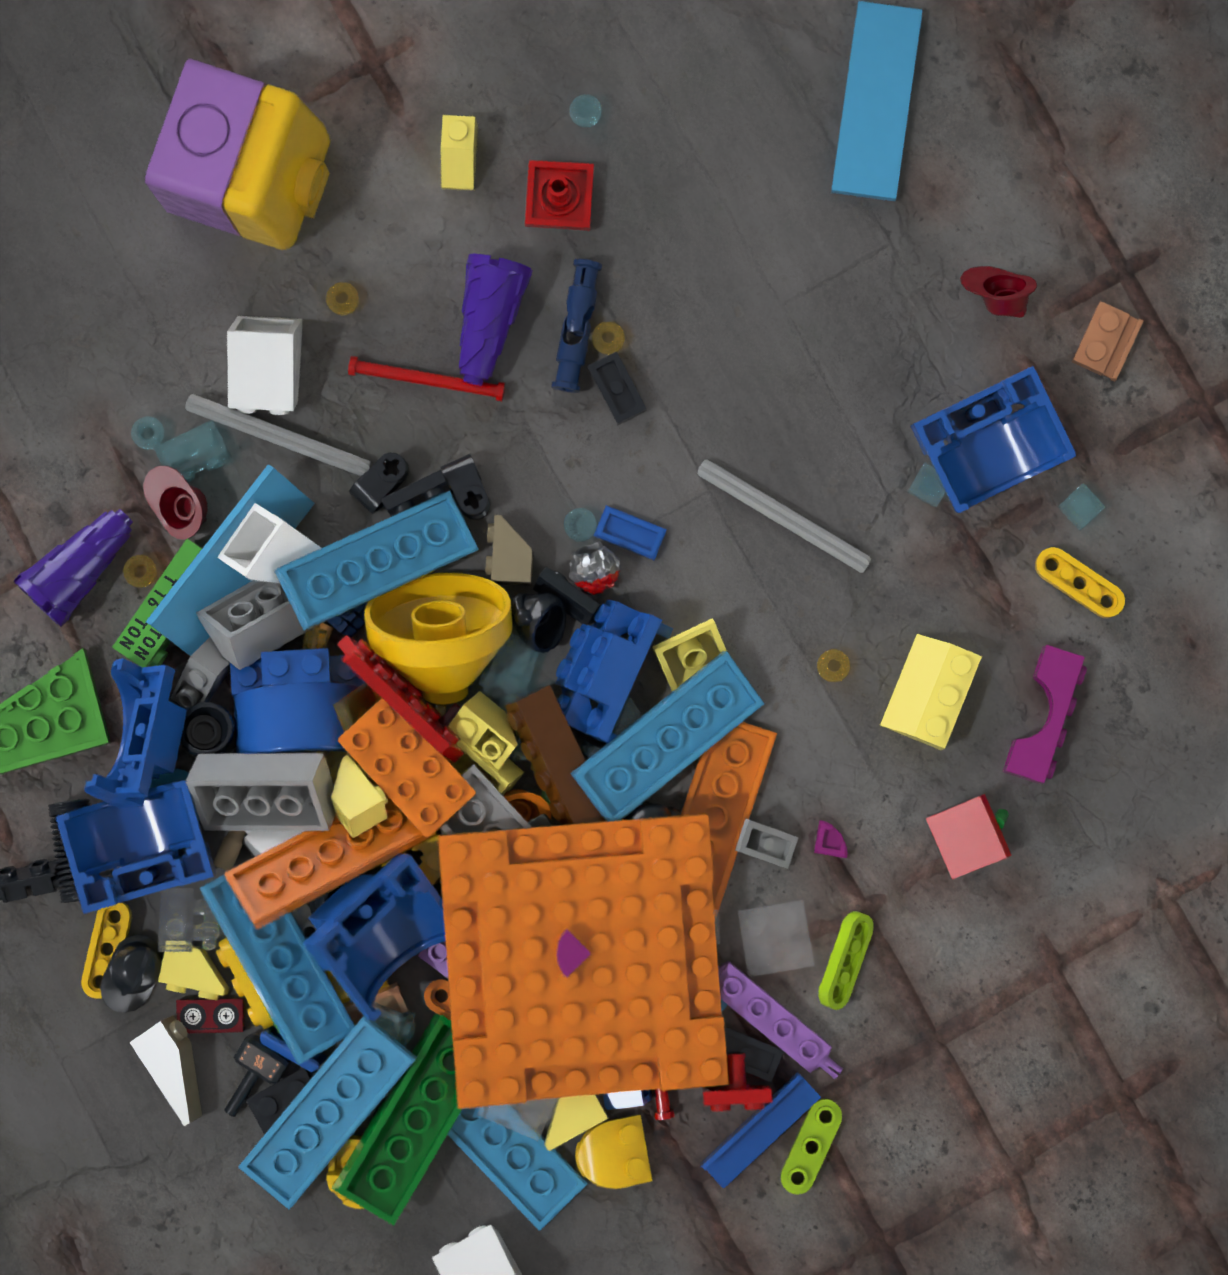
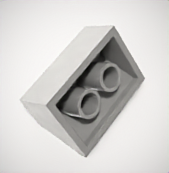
[196,580,319,670]

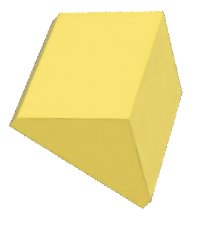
[652,618,727,692]

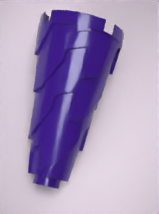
[458,253,533,386]
[13,509,133,627]

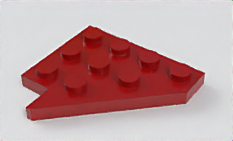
[337,635,464,762]

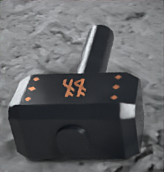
[224,1034,291,1117]

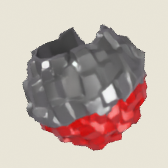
[569,542,622,595]

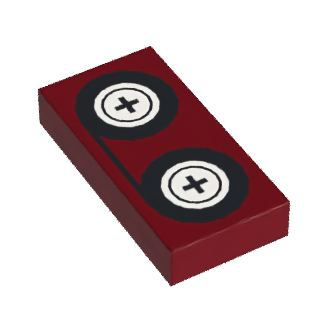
[176,998,245,1033]

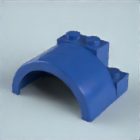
[910,366,1076,513]
[230,648,367,754]
[56,780,217,914]
[303,854,445,1021]

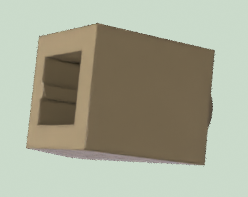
[485,515,534,586]

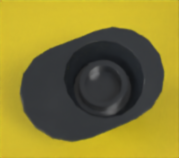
[100,935,163,1013]

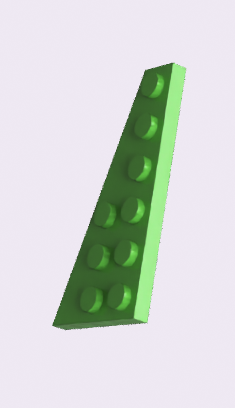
[0,648,111,775]

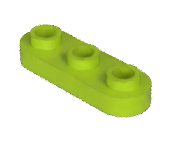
[818,911,874,1010]
[780,1098,842,1195]

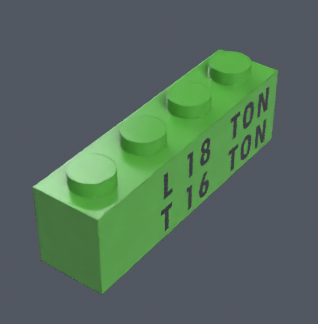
[112,539,202,667]

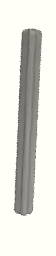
[185,394,372,476]
[697,459,871,573]

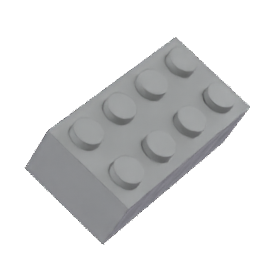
[186,753,335,831]

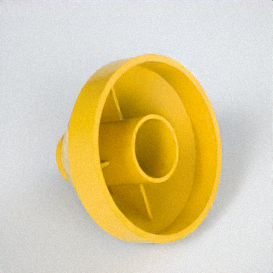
[364,573,512,705]

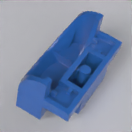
[555,599,674,744]
[84,658,187,808]

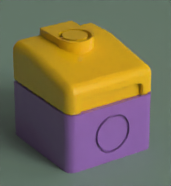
[145,58,330,250]

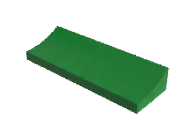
[332,1013,463,1226]

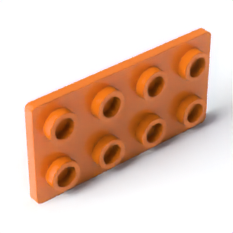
[338,698,476,838]

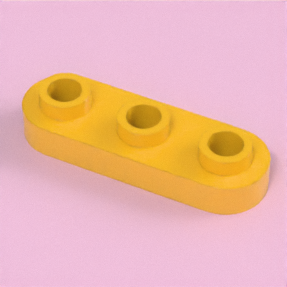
[1035,547,1125,618]
[81,902,132,999]
[216,937,274,1029]

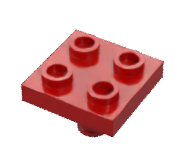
[525,160,594,231]
[702,1054,772,1111]

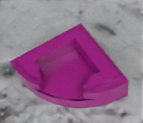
[814,820,847,859]
[557,928,591,978]

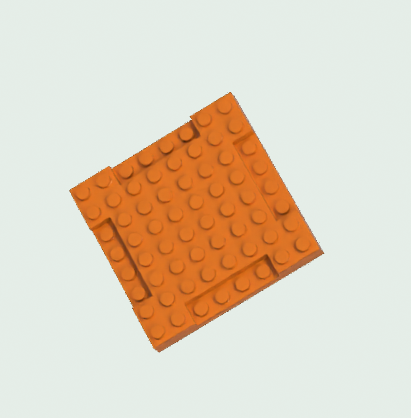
[438,814,728,1109]

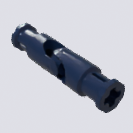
[551,259,602,393]

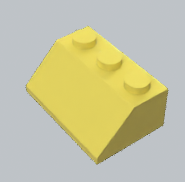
[880,634,982,750]

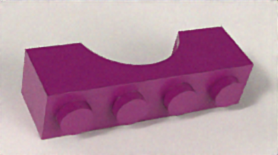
[1002,645,1087,784]

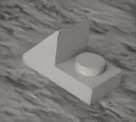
[735,819,798,869]

